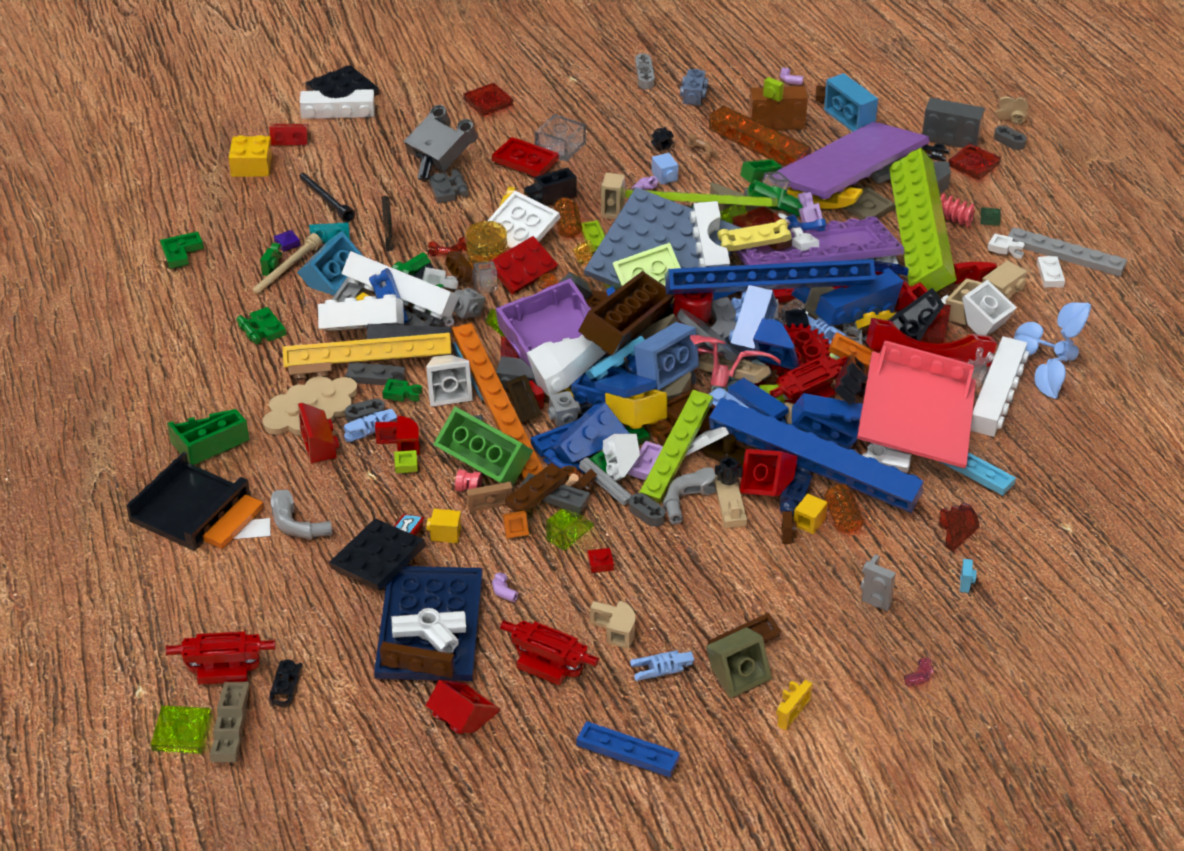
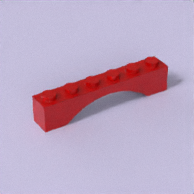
[865,318,997,368]

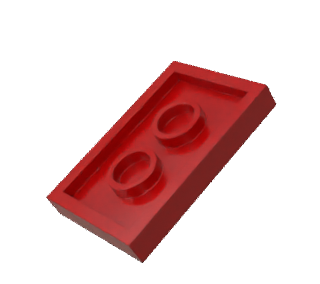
[492,137,559,177]
[487,236,558,295]

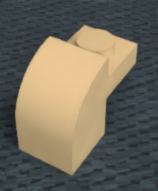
[590,601,635,649]

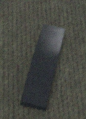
[834,354,868,405]

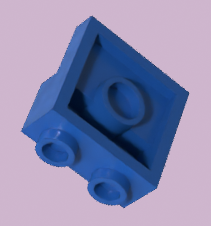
[571,362,627,404]

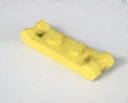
[717,219,792,252]

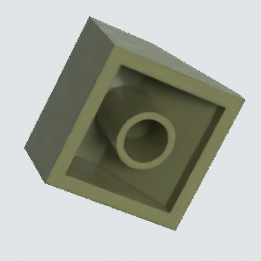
[706,627,772,698]

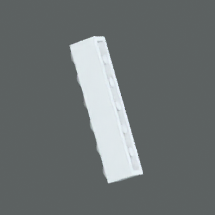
[341,251,459,319]
[970,337,1029,437]

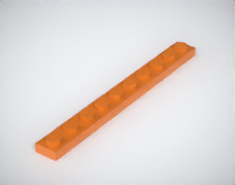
[452,323,543,481]

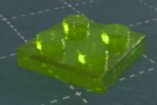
[151,705,212,754]

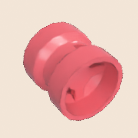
[455,469,482,492]

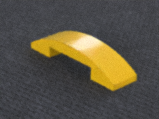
[786,187,863,209]

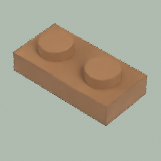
[288,362,332,379]
[466,482,513,512]

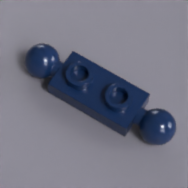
[780,465,812,517]

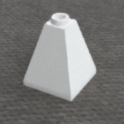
[426,354,473,407]

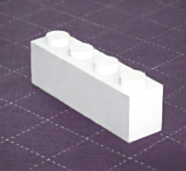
[318,295,404,331]

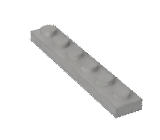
[1008,227,1127,276]

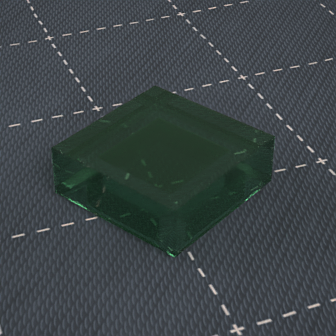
[980,207,1001,226]

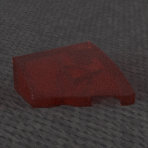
[939,503,980,551]

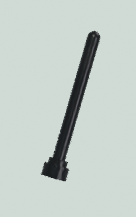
[299,173,355,222]

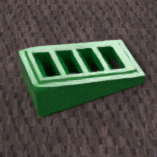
[740,159,783,183]

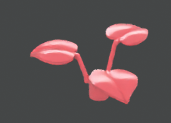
[690,335,781,387]

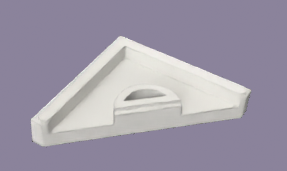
[685,427,729,456]

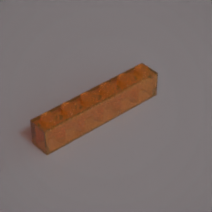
[709,105,811,167]

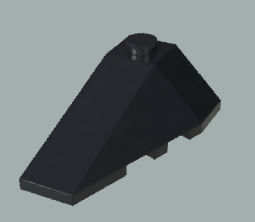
[861,288,944,353]

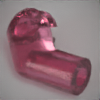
[904,657,934,687]

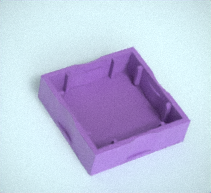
[496,279,591,369]

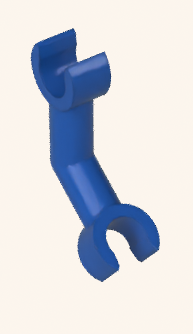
[786,214,826,231]
[543,449,589,474]

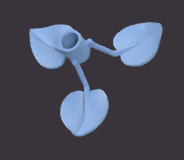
[1014,302,1091,399]

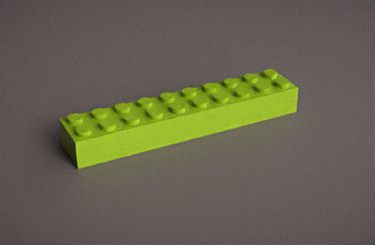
[889,148,956,292]

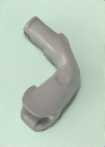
[663,468,716,524]
[271,490,332,540]

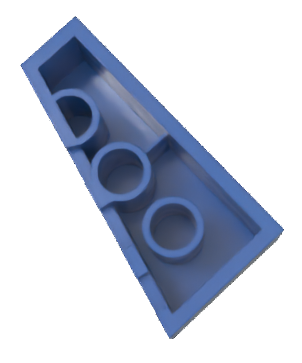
[815,268,904,326]

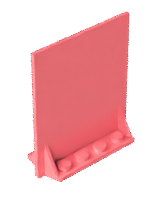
[857,341,976,468]

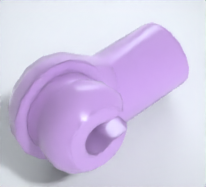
[780,68,803,85]
[631,176,658,190]
[492,572,519,603]

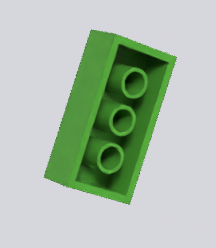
[433,407,534,488]

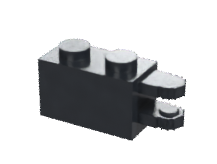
[524,167,577,205]

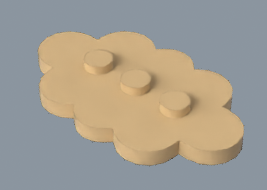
[263,376,357,436]

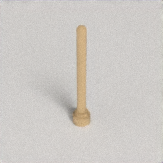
[253,233,322,294]

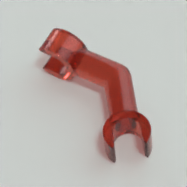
[427,237,471,256]

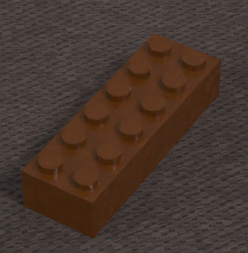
[578,271,674,356]

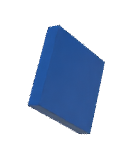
[595,372,656,398]

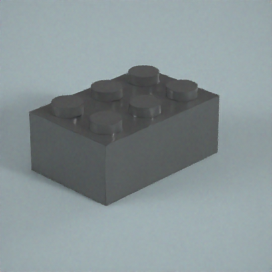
[922,97,985,150]

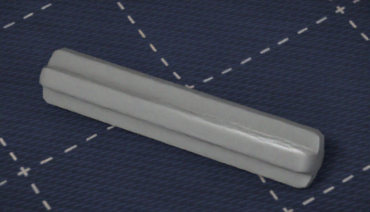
[579,457,631,506]

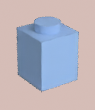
[651,153,678,184]

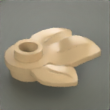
[994,97,1028,124]

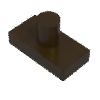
[505,375,542,423]
[704,434,746,468]

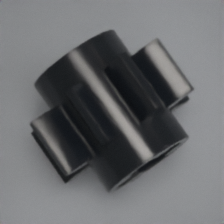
[651,127,674,151]
[715,457,743,485]

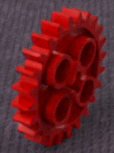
[766,323,831,375]

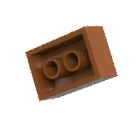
[748,86,808,131]

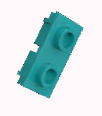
[309,222,350,243]

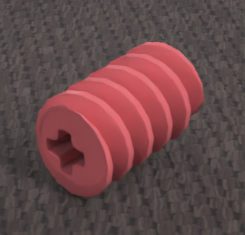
[940,193,975,228]

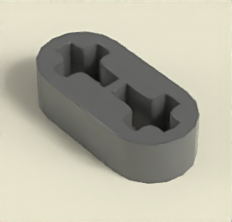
[994,126,1027,150]
[345,399,385,423]
[629,493,665,527]

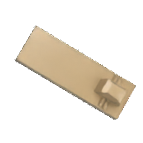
[713,475,747,528]

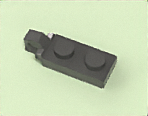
[345,362,406,385]

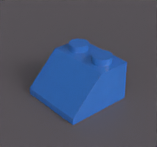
[753,318,800,370]

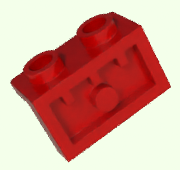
[269,123,309,145]

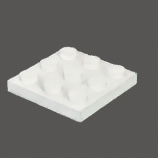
[479,191,561,250]

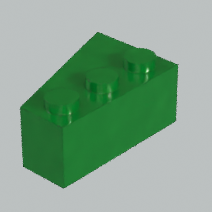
[167,409,249,465]

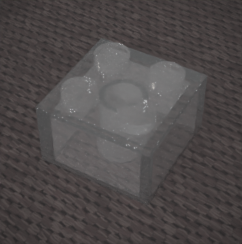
[535,114,586,162]

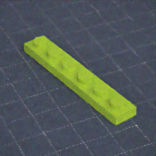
[640,390,713,504]

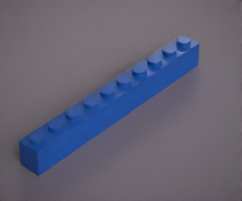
[665,259,876,295]
[709,397,924,513]

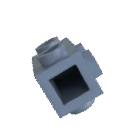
[680,69,708,106]

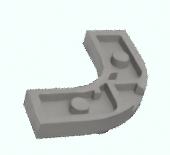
[697,298,736,349]

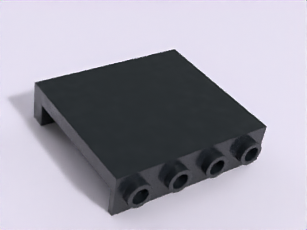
[126,452,250,551]

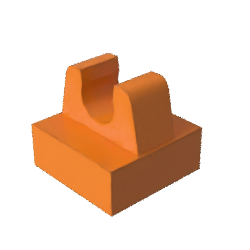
[502,511,529,538]

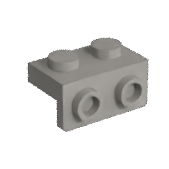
[860,554,896,611]

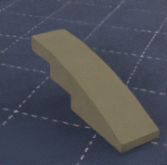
[210,682,250,762]

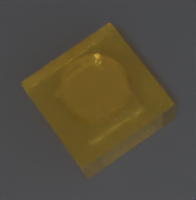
[572,240,596,266]

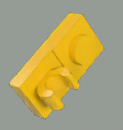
[776,679,813,731]

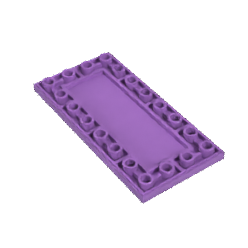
[770,121,929,199]
[735,216,904,265]

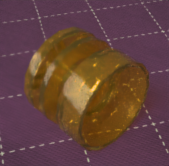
[466,221,508,273]

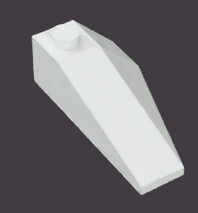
[527,335,606,396]

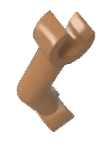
[686,134,719,162]

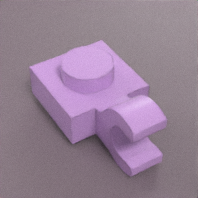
[798,192,823,223]

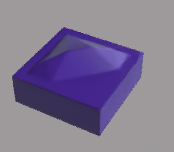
[274,230,301,252]

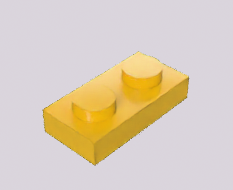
[856,310,896,329]

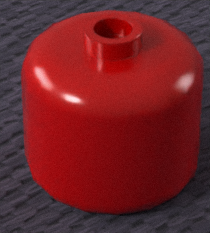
[673,292,713,324]

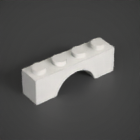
[300,89,375,119]
[690,201,730,267]

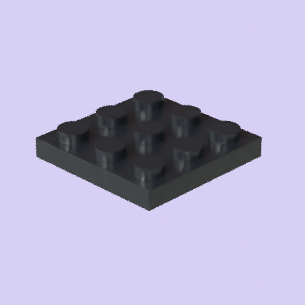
[305,65,380,98]
[329,518,426,591]

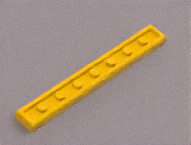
[283,333,452,368]

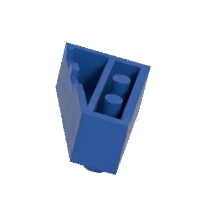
[792,393,863,449]
[549,403,629,463]

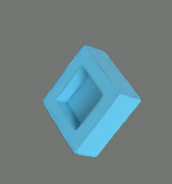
[960,559,977,593]

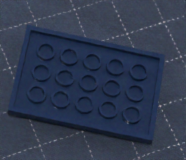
[374,566,483,681]

